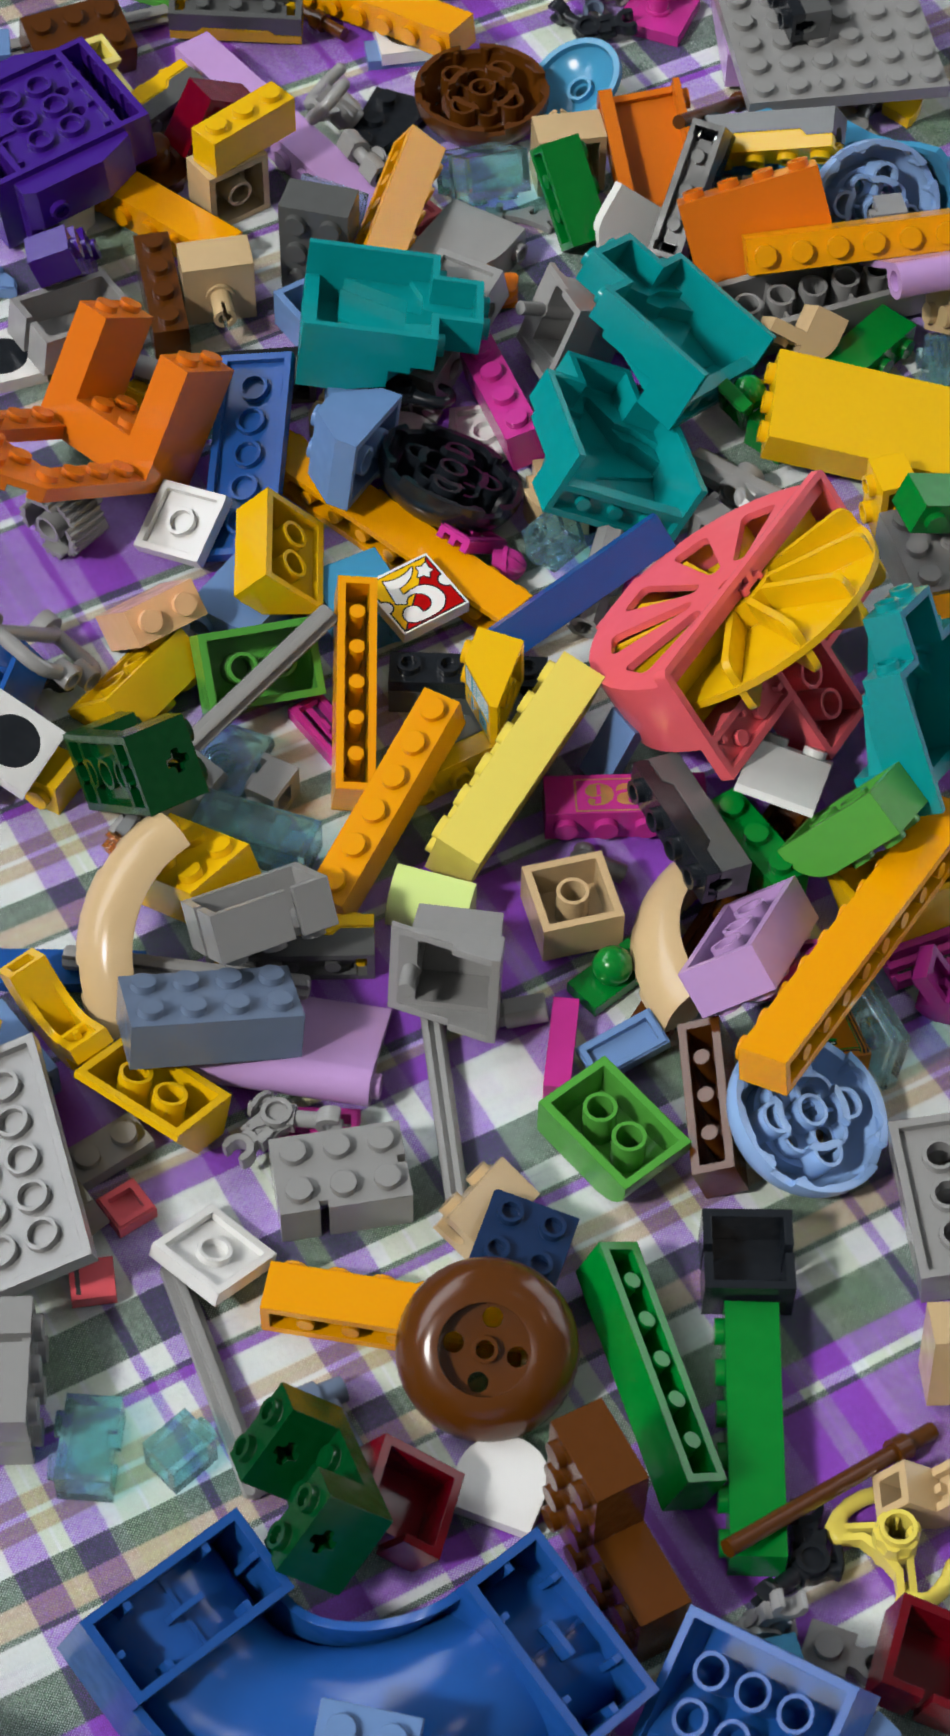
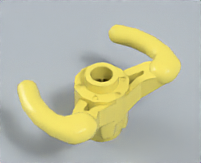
[824,1486,950,1606]

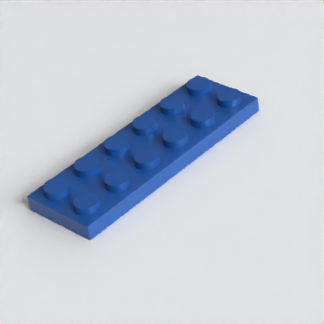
[206,351,296,562]

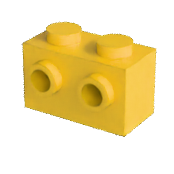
[858,452,914,539]

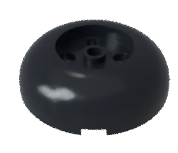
[378,423,524,534]

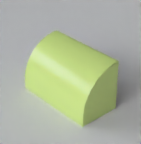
[385,863,477,926]

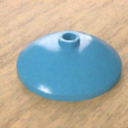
[540,37,622,115]

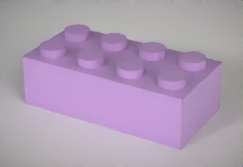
[678,875,819,1018]

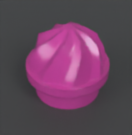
[491,546,527,581]

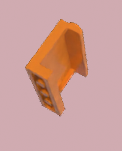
[596,77,691,208]
[676,156,832,283]

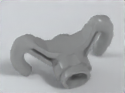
[303,63,364,130]

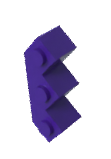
[24,224,101,288]

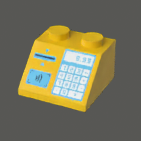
[460,627,524,745]

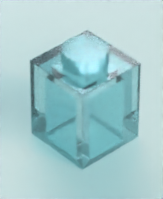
[142,1408,218,1495]

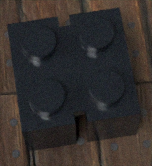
[698,1208,797,1315]

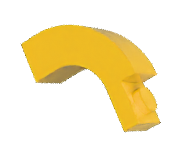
[0,948,114,1070]

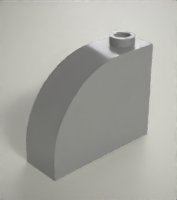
[408,198,528,273]

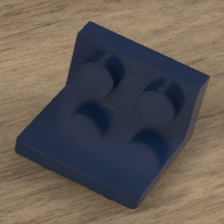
[469,1189,580,1287]

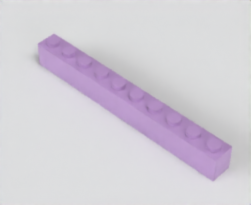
[175,31,375,226]

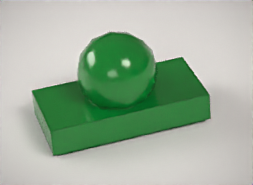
[717,375,767,431]
[567,938,639,1017]

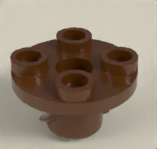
[135,132,188,194]

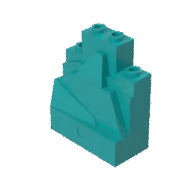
[575,233,777,431]
[295,238,490,389]
[529,350,708,542]
[854,583,950,817]

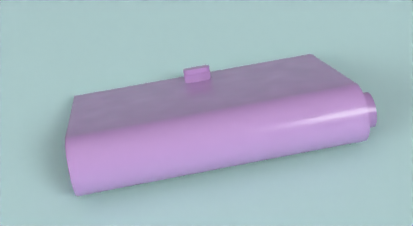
[859,251,950,300]
[187,997,392,1107]

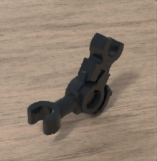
[548,0,638,41]
[750,1499,845,1608]

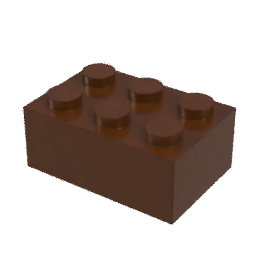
[19,0,138,74]

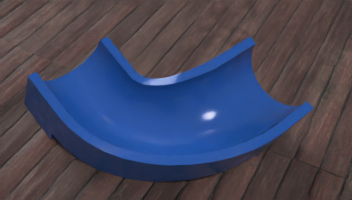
[57,1507,660,1736]

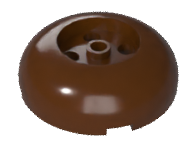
[415,43,550,149]
[395,1256,580,1442]

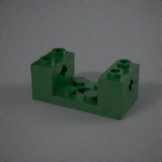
[62,711,210,816]
[230,1382,393,1596]

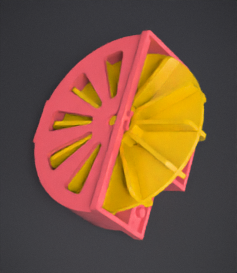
[589,470,886,781]

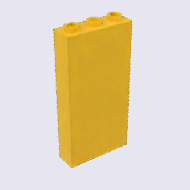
[756,348,950,481]

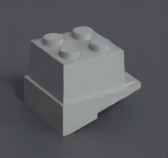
[515,262,616,379]
[387,903,505,1044]

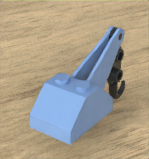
[306,376,457,511]

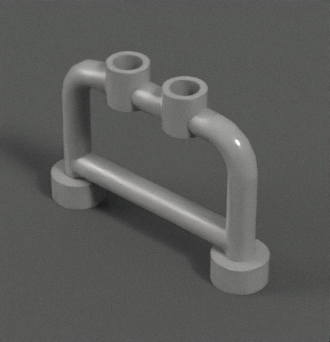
[0,609,101,691]

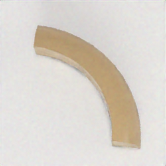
[76,813,190,1040]
[630,861,699,1033]

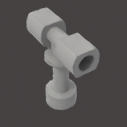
[336,129,388,188]

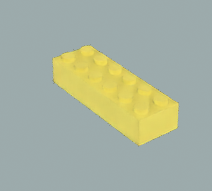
[424,651,605,883]

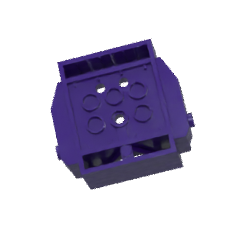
[0,36,157,249]

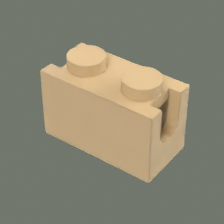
[433,1156,540,1259]

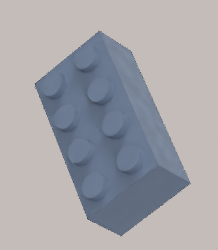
[116,965,305,1070]

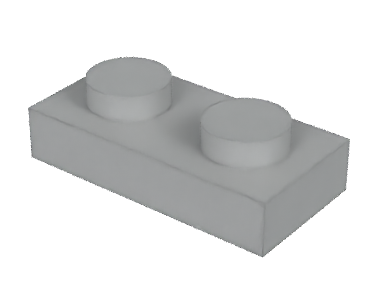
[68,1112,156,1191]

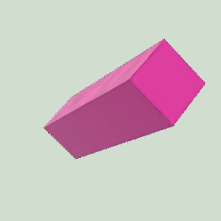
[543,996,580,1098]

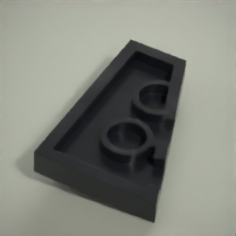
[352,87,439,164]

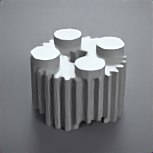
[19,498,109,560]

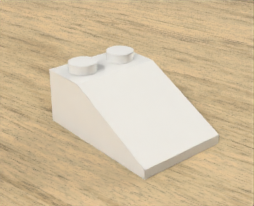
[734,732,833,818]

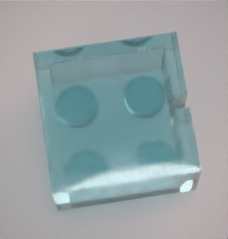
[437,141,531,206]

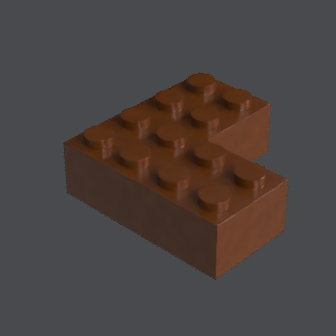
[541,1397,692,1663]

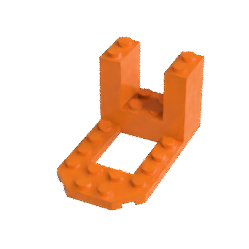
[0,297,234,503]

